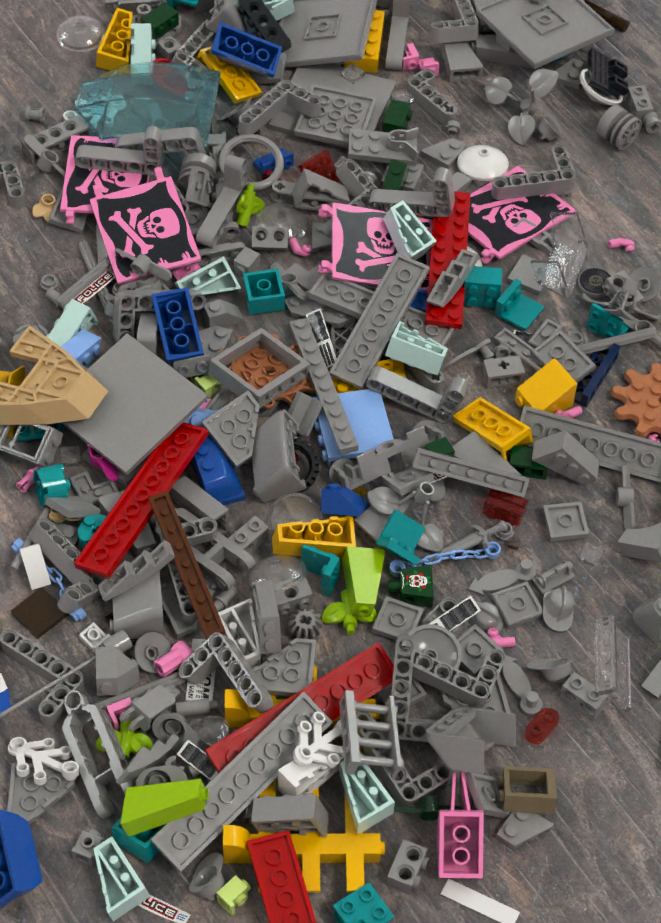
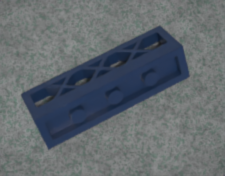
[574,343,621,408]

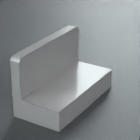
[288,391,324,437]

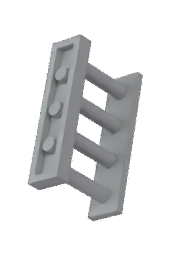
[339,690,404,779]

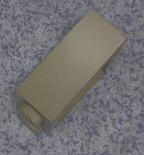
[498,766,557,814]

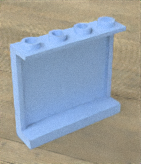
[313,389,395,469]

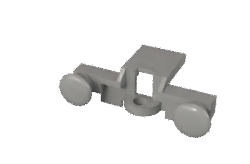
[329,420,445,496]

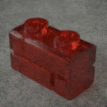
[483,488,529,526]

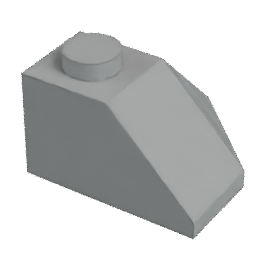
[200,298,244,328]
[96,646,139,696]

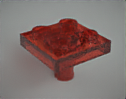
[298,149,340,183]

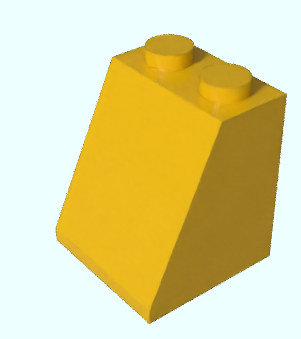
[515,358,577,413]

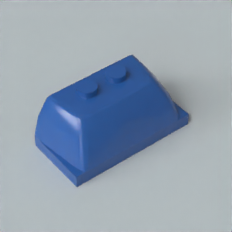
[210,22,283,78]
[152,287,204,363]
[191,436,245,505]
[0,810,42,909]

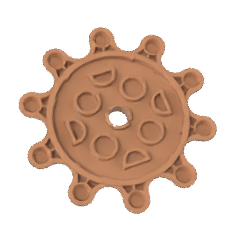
[220,334,315,410]
[610,363,661,438]

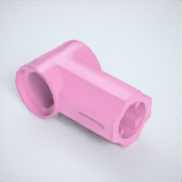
[154,641,194,677]

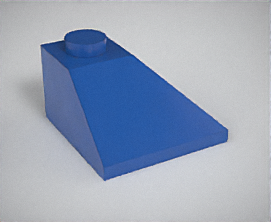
[321,483,370,517]

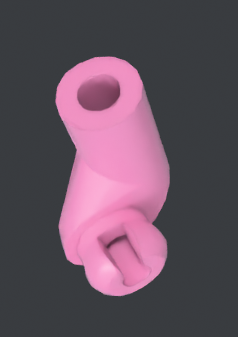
[555,406,583,418]
[487,628,515,648]

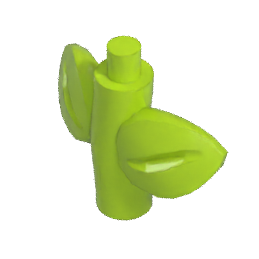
[235,183,266,227]
[322,589,378,635]
[95,719,153,760]

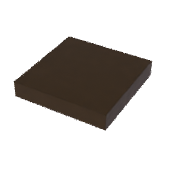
[11,587,69,639]

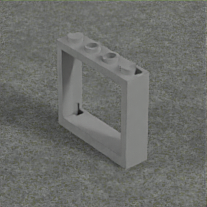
[208,328,310,409]

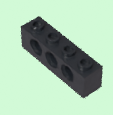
[237,0,291,53]

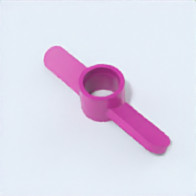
[85,442,119,482]

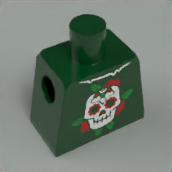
[388,565,434,608]

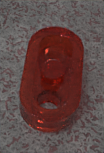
[525,708,559,744]

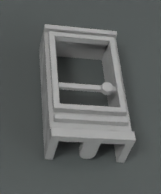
[0,424,63,467]
[252,580,282,654]

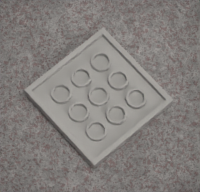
[294,84,377,147]

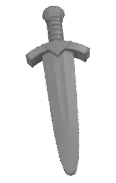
[428,520,508,563]

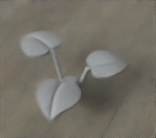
[485,69,559,146]
[582,278,661,321]
[367,479,445,552]

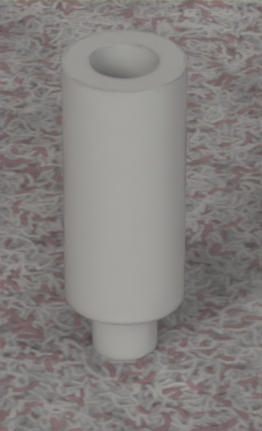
[175,698,218,717]

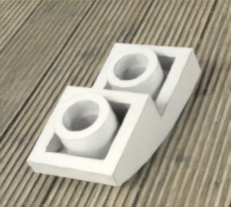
[20,543,51,590]
[78,622,111,653]

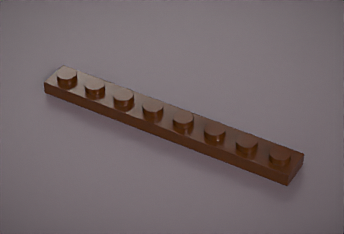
[148,491,225,640]

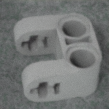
[118,276,163,304]

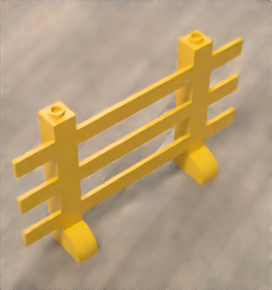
[223,666,385,893]

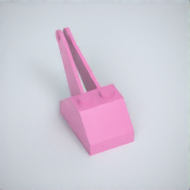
[437,771,484,878]

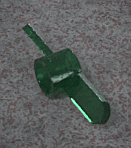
[394,795,463,820]

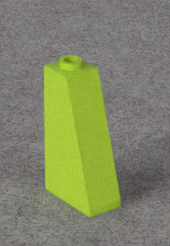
[342,546,385,617]
[120,779,209,836]

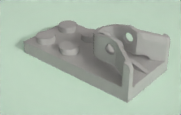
[348,127,419,166]

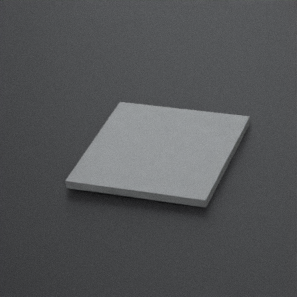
[275,0,377,68]
[475,0,615,69]
[269,63,396,149]
[61,333,208,475]

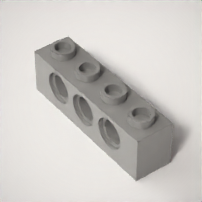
[21,114,92,165]

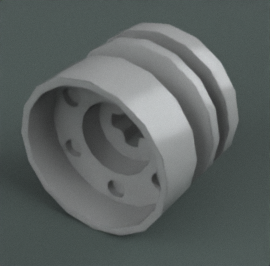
[596,104,642,150]
[177,153,217,196]

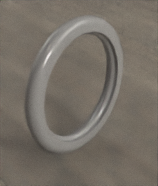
[218,134,284,191]

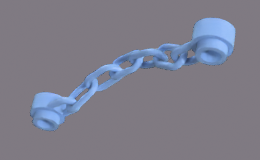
[11,538,87,622]
[389,541,501,578]

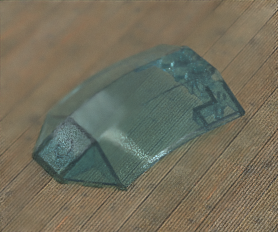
[75,62,221,148]

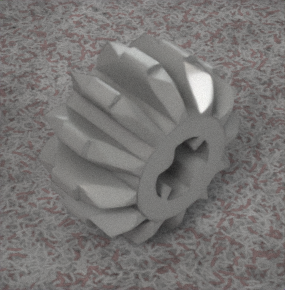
[288,608,323,640]

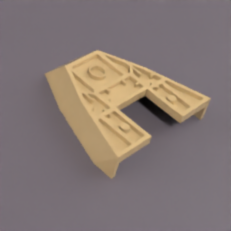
[0,325,108,425]

